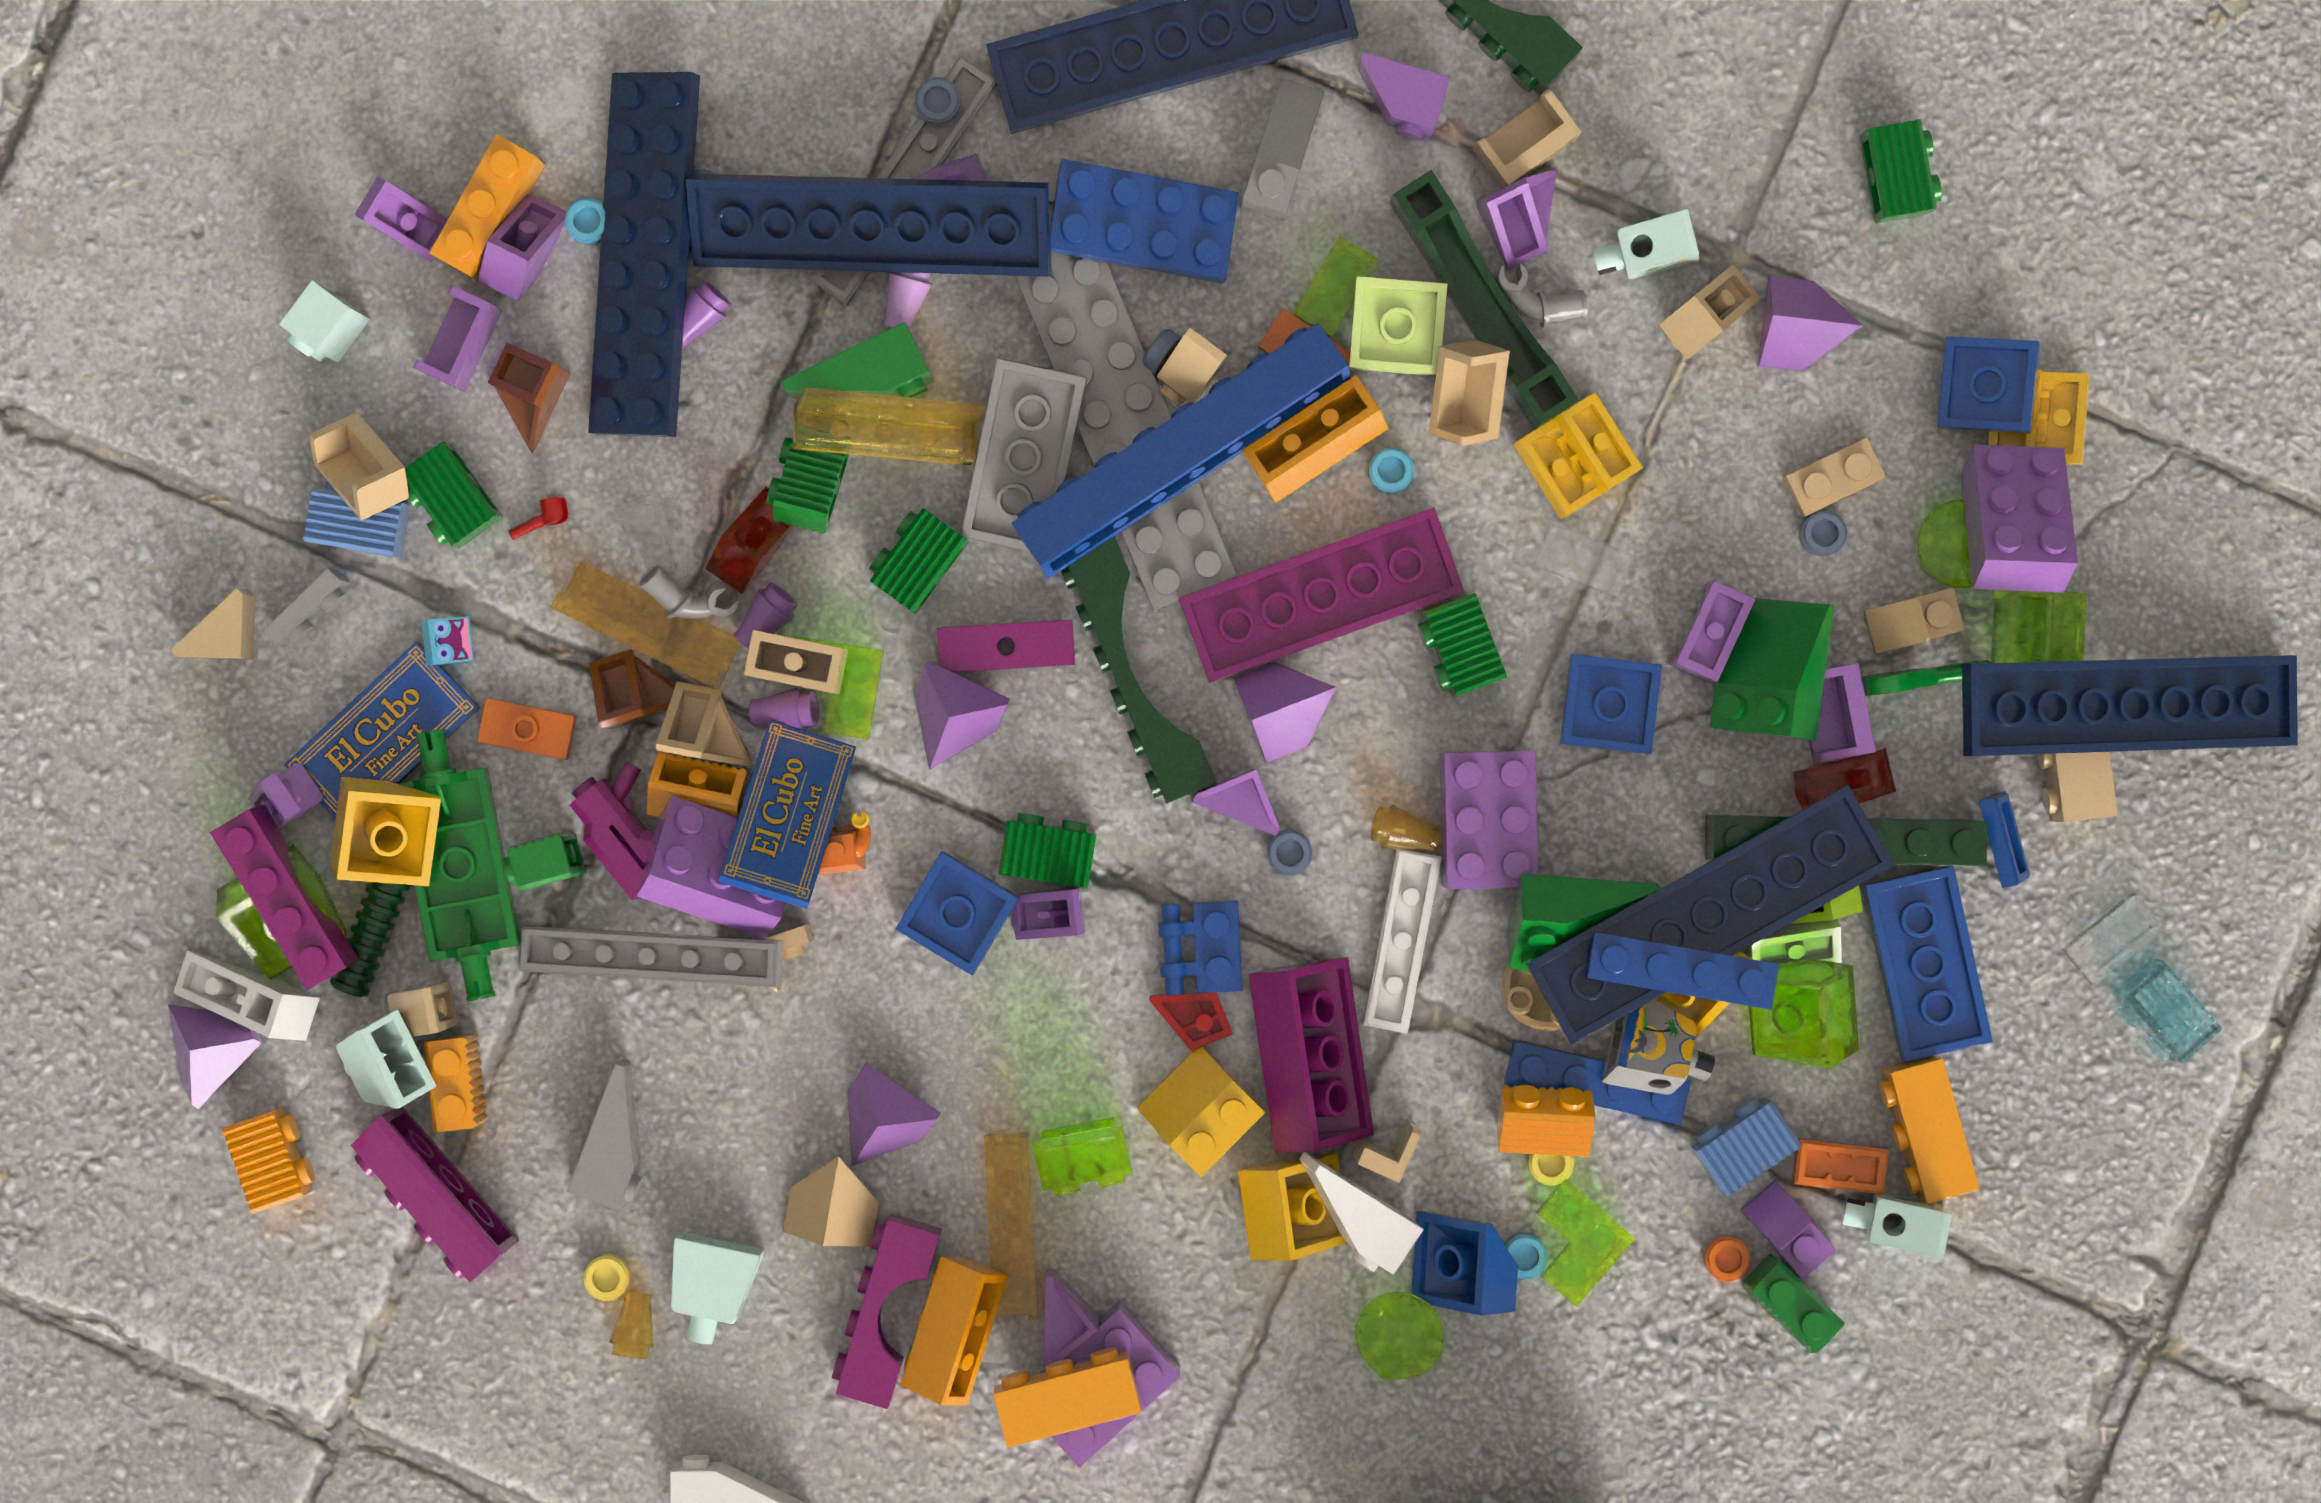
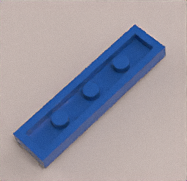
[1586,932,1779,1010]
[1504,1040,1691,1125]

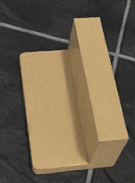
[1352,1119,1422,1183]

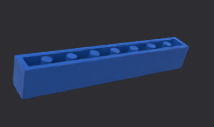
[1012,323,1351,579]

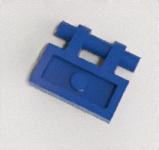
[1158,900,1243,995]

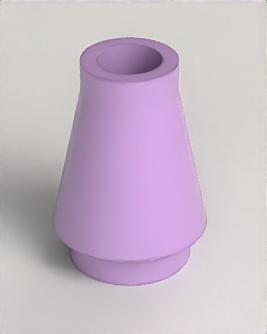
[884,272,932,330]

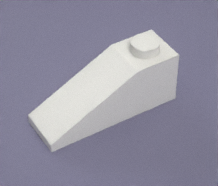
[173,951,320,1041]
[1299,1152,1424,1275]
[670,1455,805,1503]

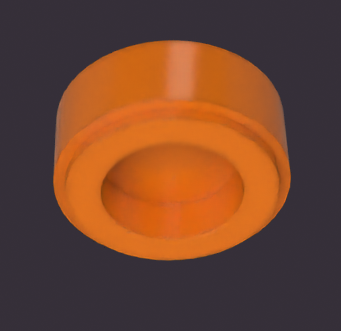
[1703,1235,1751,1282]

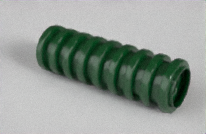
[329,882,411,997]

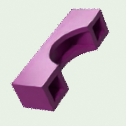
[210,805,359,990]
[831,1213,942,1409]

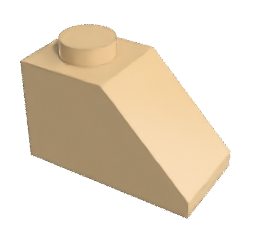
[1659,264,1761,360]
[1156,327,1227,407]

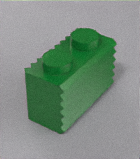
[1860,119,1942,224]
[767,425,850,534]
[405,441,503,549]
[869,508,969,614]
[1417,593,1507,697]
[998,812,1097,889]
[503,831,586,891]
[1742,1253,1845,1353]

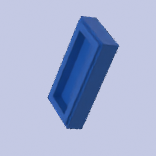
[1979,791,2030,888]

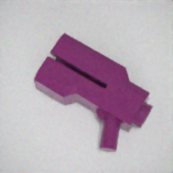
[569,761,654,901]

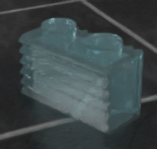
[2112,958,2223,1064]

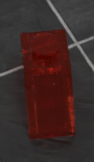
[705,487,794,594]
[1792,748,1896,810]

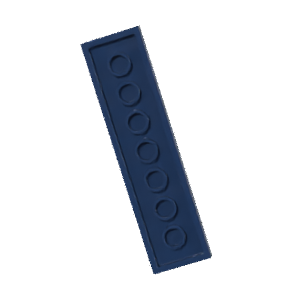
[986,0,1359,134]
[588,72,700,437]
[685,173,1052,277]
[1962,655,2298,756]
[1525,785,1895,1045]

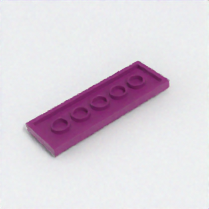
[1179,507,1464,683]

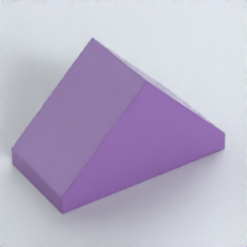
[1012,887,1085,940]

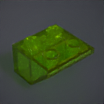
[1991,590,2087,663]

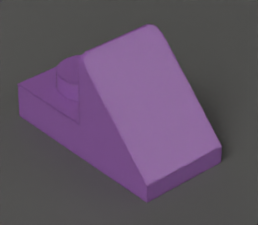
[354,176,448,262]
[247,763,323,831]
[1741,1180,1836,1280]

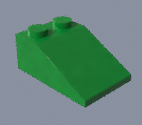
[780,322,934,403]
[1710,598,1834,741]
[1508,874,1659,973]

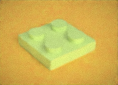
[1348,276,1447,376]

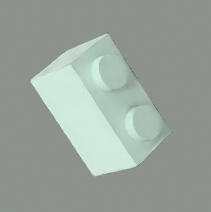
[279,280,370,363]

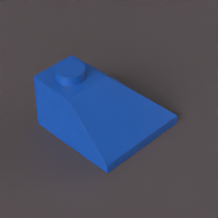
[1411,1211,1518,1316]

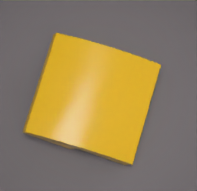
[1988,369,2090,465]
[1513,392,1643,520]

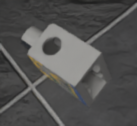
[1601,1000,1715,1095]

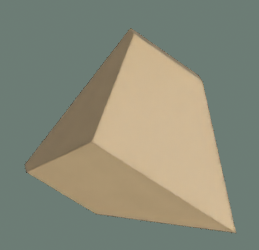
[656,681,753,767]
[783,1156,880,1247]

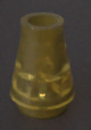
[1371,805,1441,852]
[609,1291,654,1359]

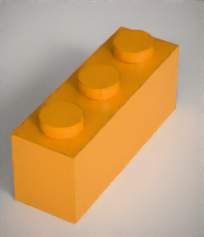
[429,134,546,283]
[1242,375,1389,503]
[1878,1055,1980,1204]
[900,1256,1008,1405]
[993,1347,1142,1448]

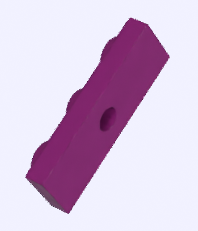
[937,620,1075,673]

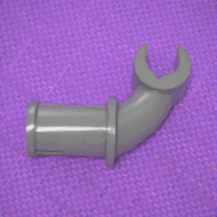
[1495,263,1588,328]
[638,564,739,619]

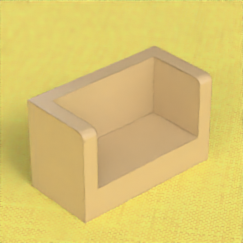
[1472,89,1582,189]
[1429,340,1510,446]
[309,412,409,521]

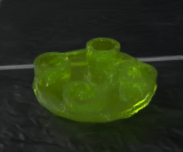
[1917,500,1972,588]
[1355,1292,1445,1381]

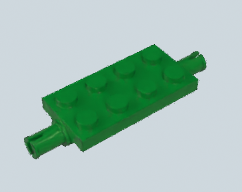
[400,729,520,1002]

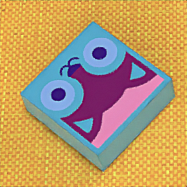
[421,616,475,666]

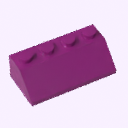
[1248,957,1374,1153]
[350,1106,519,1283]

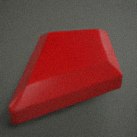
[1149,993,1233,1051]

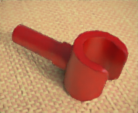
[508,497,569,540]

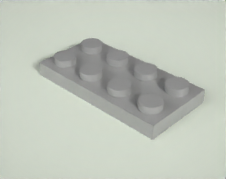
[961,357,1087,551]

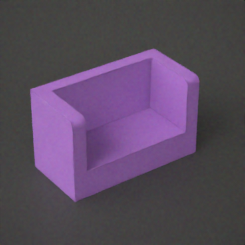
[413,285,502,392]
[1669,580,1755,683]
[1809,663,1876,762]

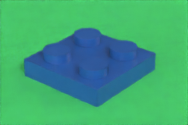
[1937,336,2040,434]
[1560,654,1662,754]
[895,851,1020,976]

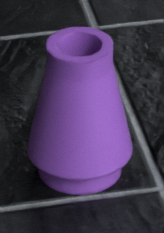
[682,280,731,349]
[734,583,798,649]
[749,687,819,731]

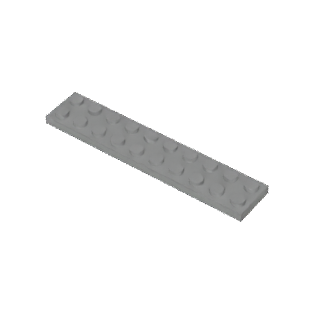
[1012,162,1237,612]

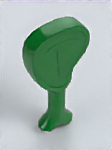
[1862,660,1992,696]

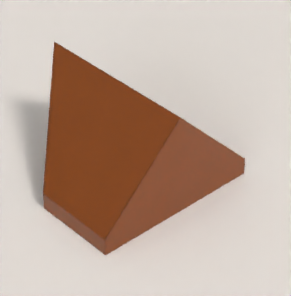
[488,343,571,454]
[589,649,675,729]

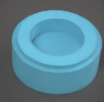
[565,198,605,245]
[1368,447,1414,494]
[1504,1232,1548,1280]

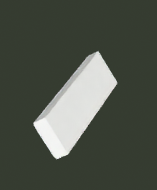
[1363,848,1442,1034]

